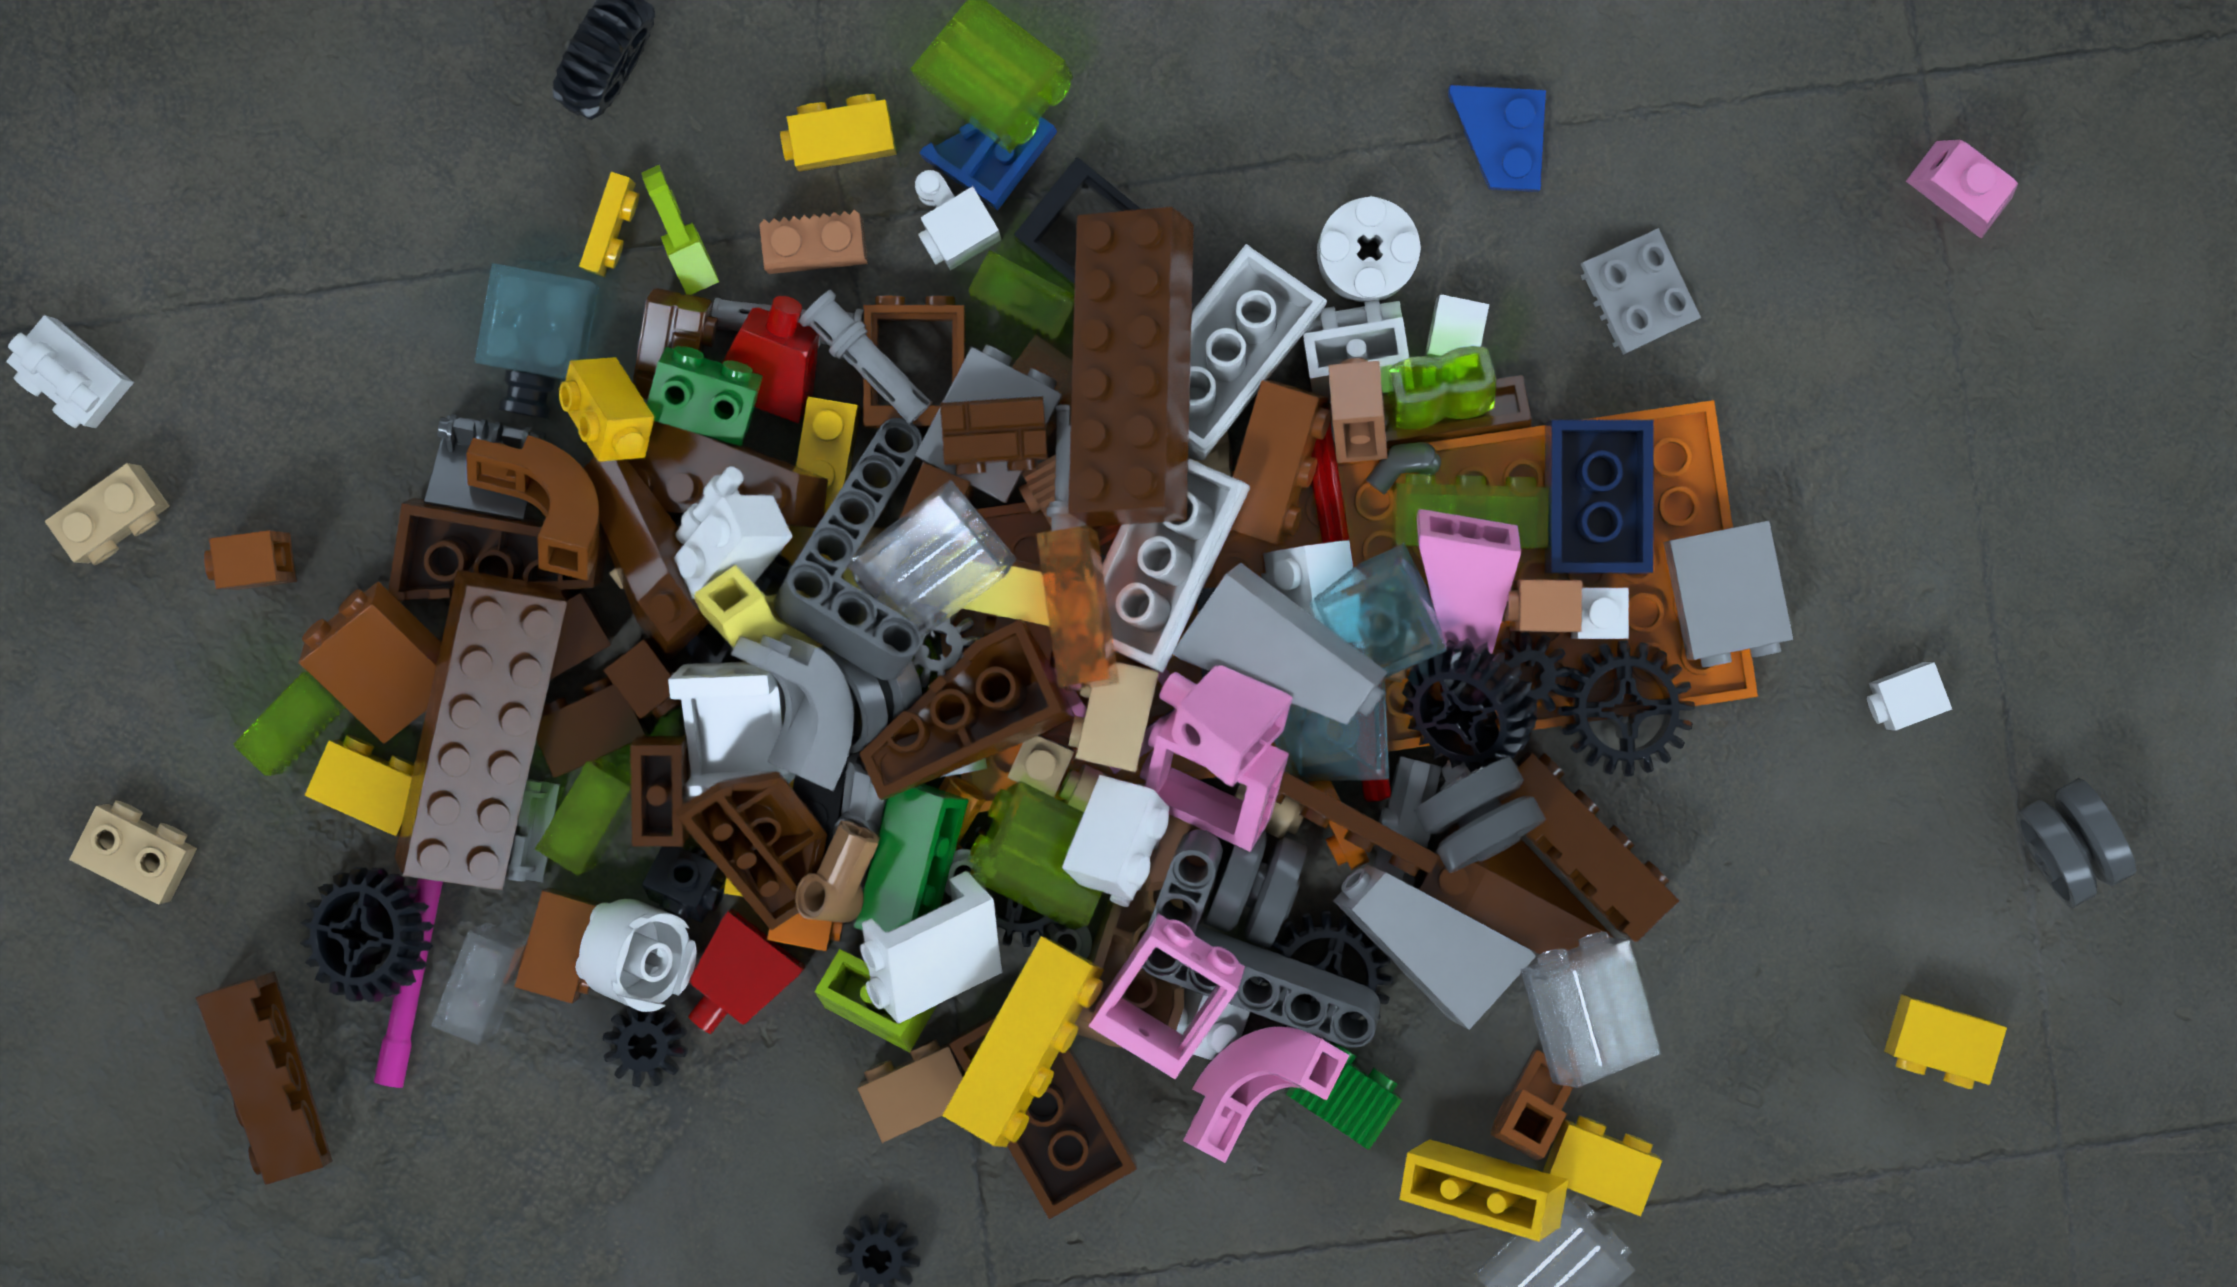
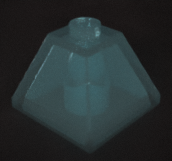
[1309,543,1447,678]
[1274,678,1389,781]

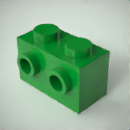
[647,346,763,446]

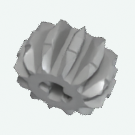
[909,604,980,688]

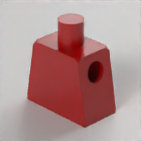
[722,296,819,423]
[688,908,806,1034]

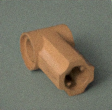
[795,820,880,923]

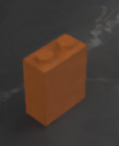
[298,581,441,744]

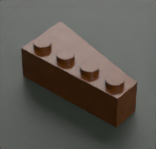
[627,421,828,529]
[388,498,607,601]
[1500,752,1680,943]
[195,971,333,1185]

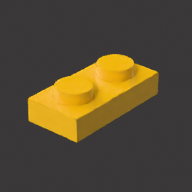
[579,172,640,277]

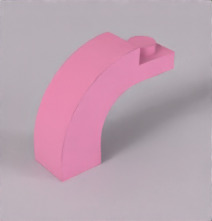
[1183,1027,1349,1163]

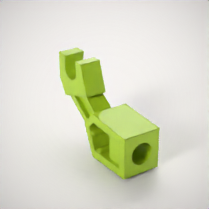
[641,164,719,295]

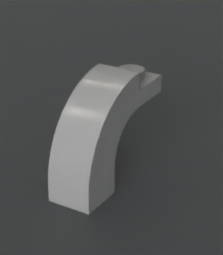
[731,633,854,791]

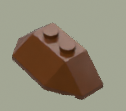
[674,771,827,931]

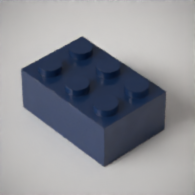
[1545,420,1654,574]

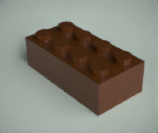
[949,1011,1137,1220]

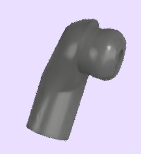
[1365,442,1441,495]

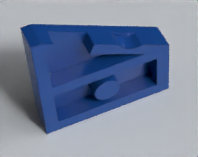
[1448,85,1546,192]
[919,99,1057,211]

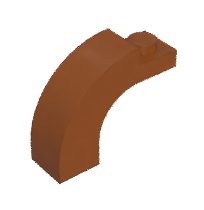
[466,435,599,581]

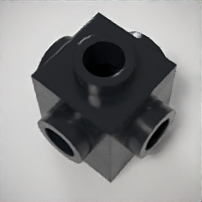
[642,846,725,923]

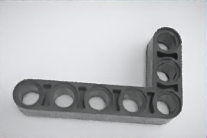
[774,418,922,680]
[1142,829,1381,1048]

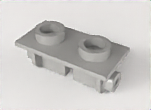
[505,779,560,883]

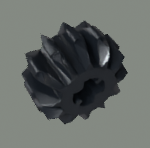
[1492,632,1572,716]
[602,1006,688,1087]
[836,1212,921,1287]

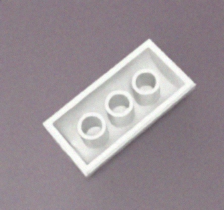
[1188,244,1327,460]
[1072,458,1250,673]

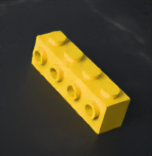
[942,936,1104,1147]

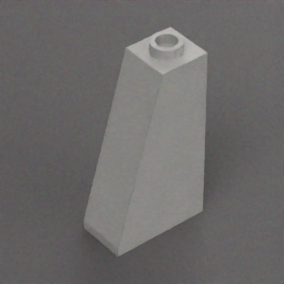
[1172,562,1388,725]
[1334,864,1536,1030]

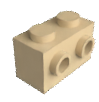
[45,463,170,565]
[1068,658,1159,772]
[69,800,197,905]

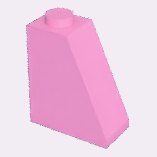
[1416,509,1521,653]

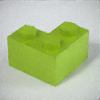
[814,949,938,1053]

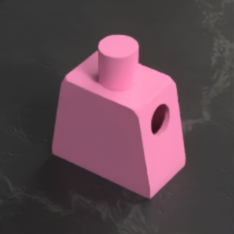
[1906,140,2018,238]
[1160,665,1293,787]

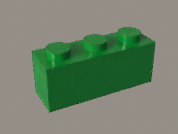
[854,784,969,932]

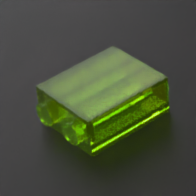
[910,0,1073,153]
[535,758,631,875]
[968,781,1102,930]

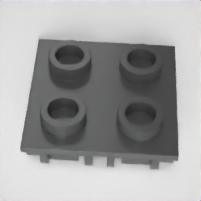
[424,414,546,521]

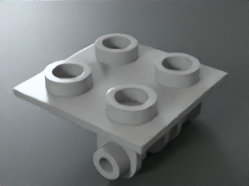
[1580,228,1701,355]

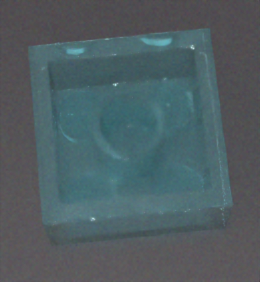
[474,263,599,381]

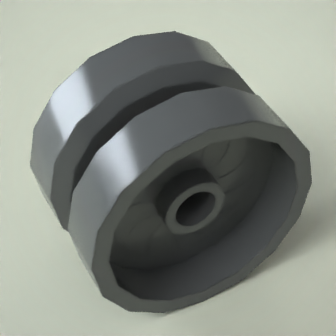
[818,644,922,754]
[1414,757,1547,873]
[2016,778,2137,909]
[1203,830,1308,948]

